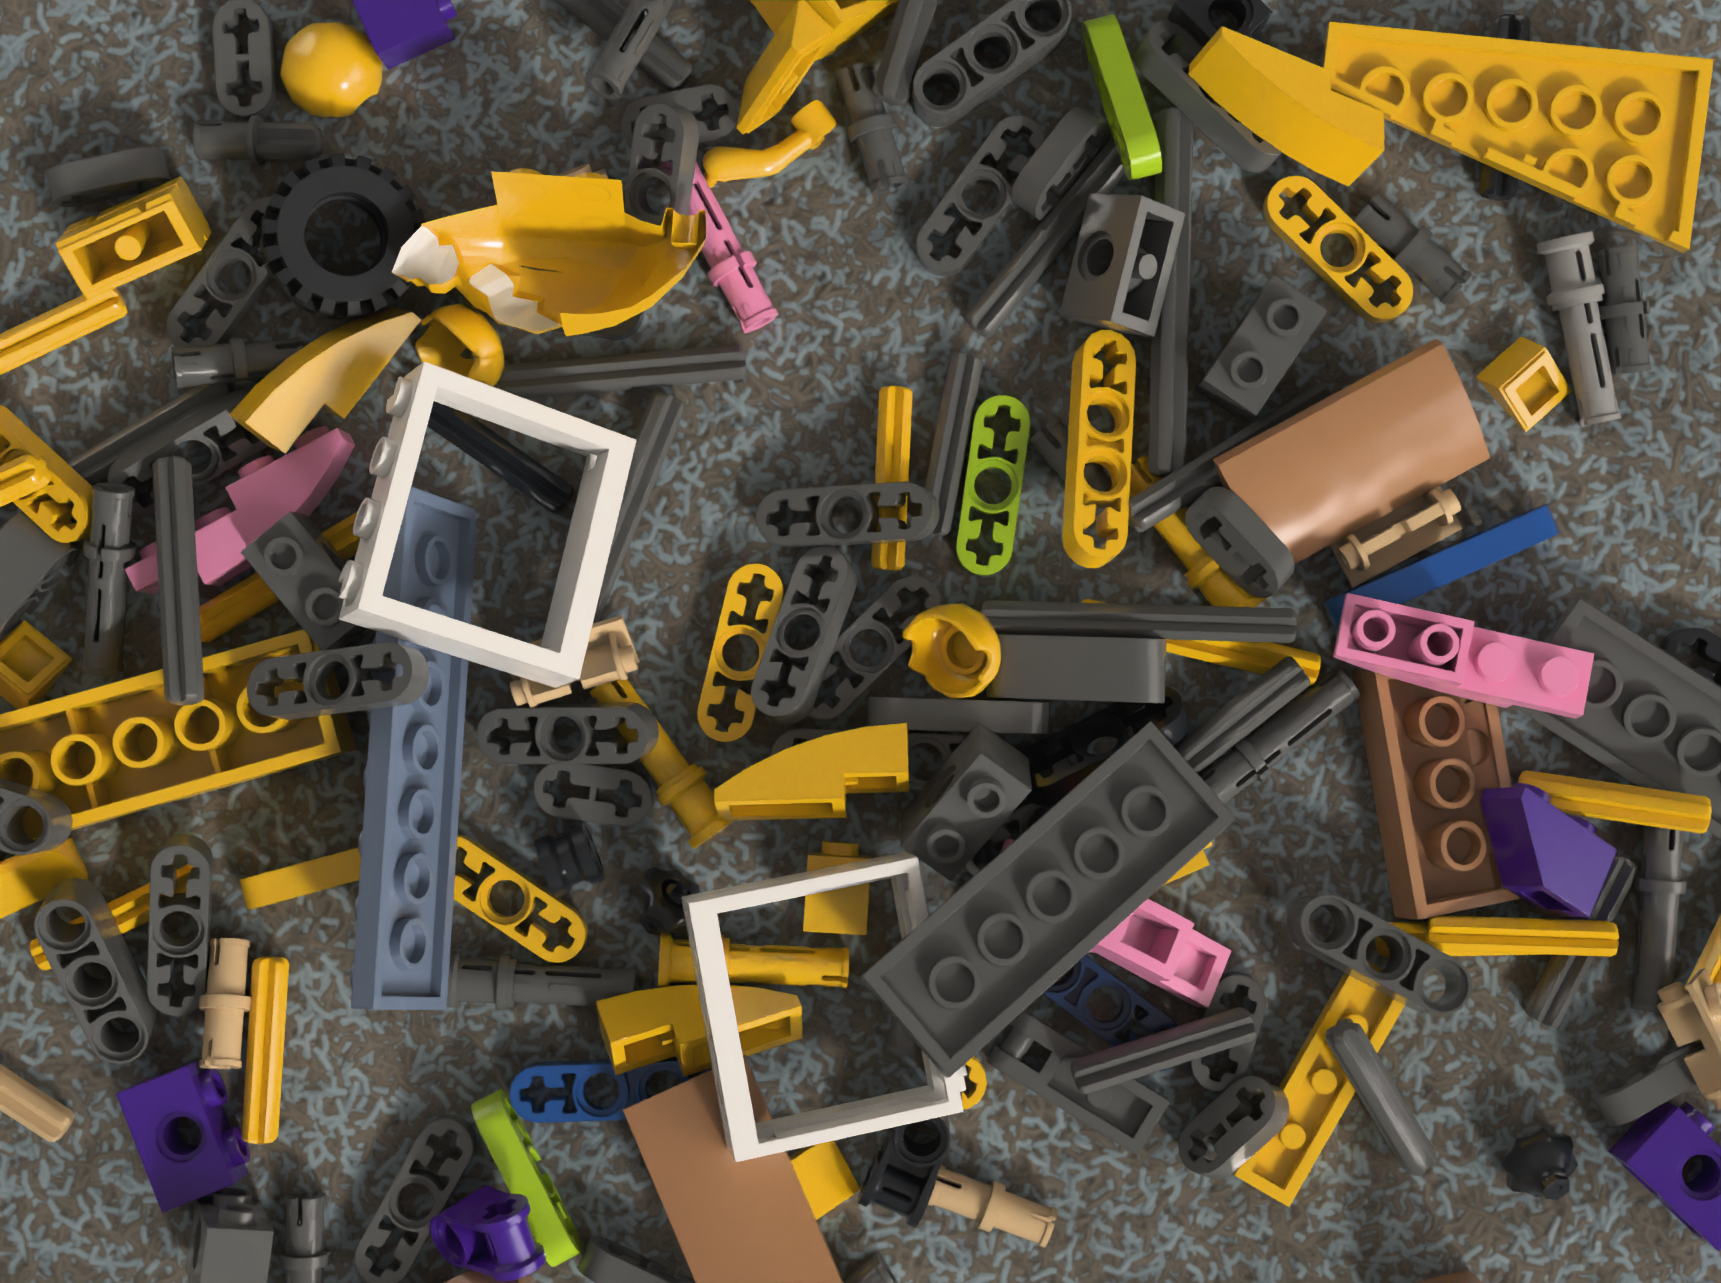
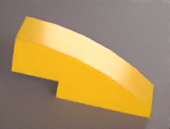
[1188,26,1385,187]
[229,307,421,454]
[714,723,909,821]
[596,985,803,1077]

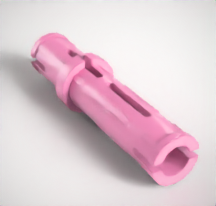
[657,161,779,333]

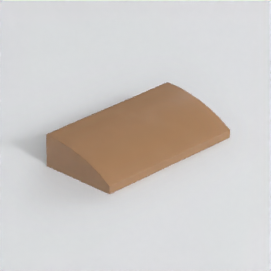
[1213,338,1490,565]
[1352,669,1521,920]
[623,1055,844,1283]

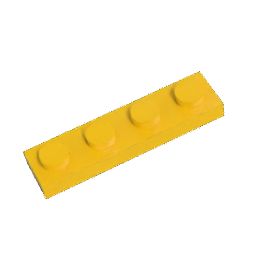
[1233,961,1405,1207]

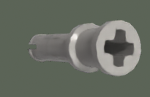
[1536,231,1621,427]

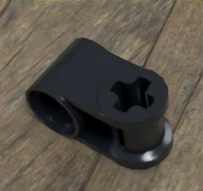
[857,1115,950,1228]

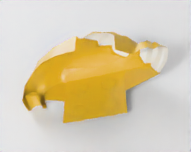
[392,168,706,336]

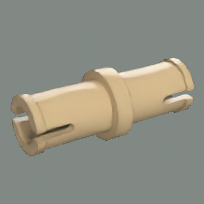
[199,938,251,1069]
[928,1165,1058,1248]

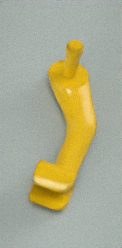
[703,99,836,188]

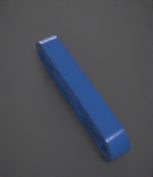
[1323,504,1560,631]
[509,1057,754,1123]

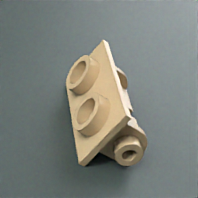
[1329,486,1463,588]
[510,615,640,708]
[1657,968,1721,1110]

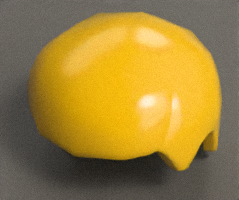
[280,22,383,118]
[415,304,504,387]
[902,603,1001,699]

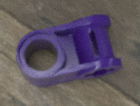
[429,1185,546,1282]

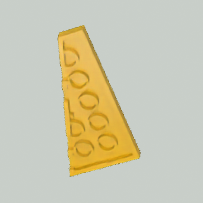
[1322,22,1714,253]

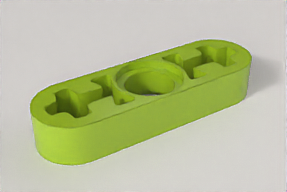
[1081,14,1162,181]
[955,395,1030,576]
[471,1089,583,1267]

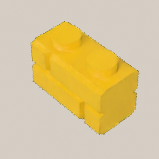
[55,176,212,300]

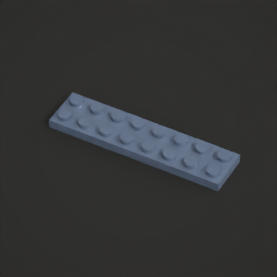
[350,487,476,1010]

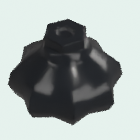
[634,867,700,935]
[1501,1128,1578,1200]

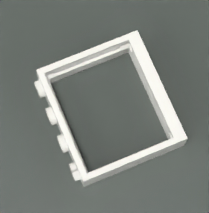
[338,362,636,688]
[681,852,967,1162]

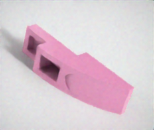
[124,426,355,594]
[1333,593,1594,719]
[999,839,1231,1008]

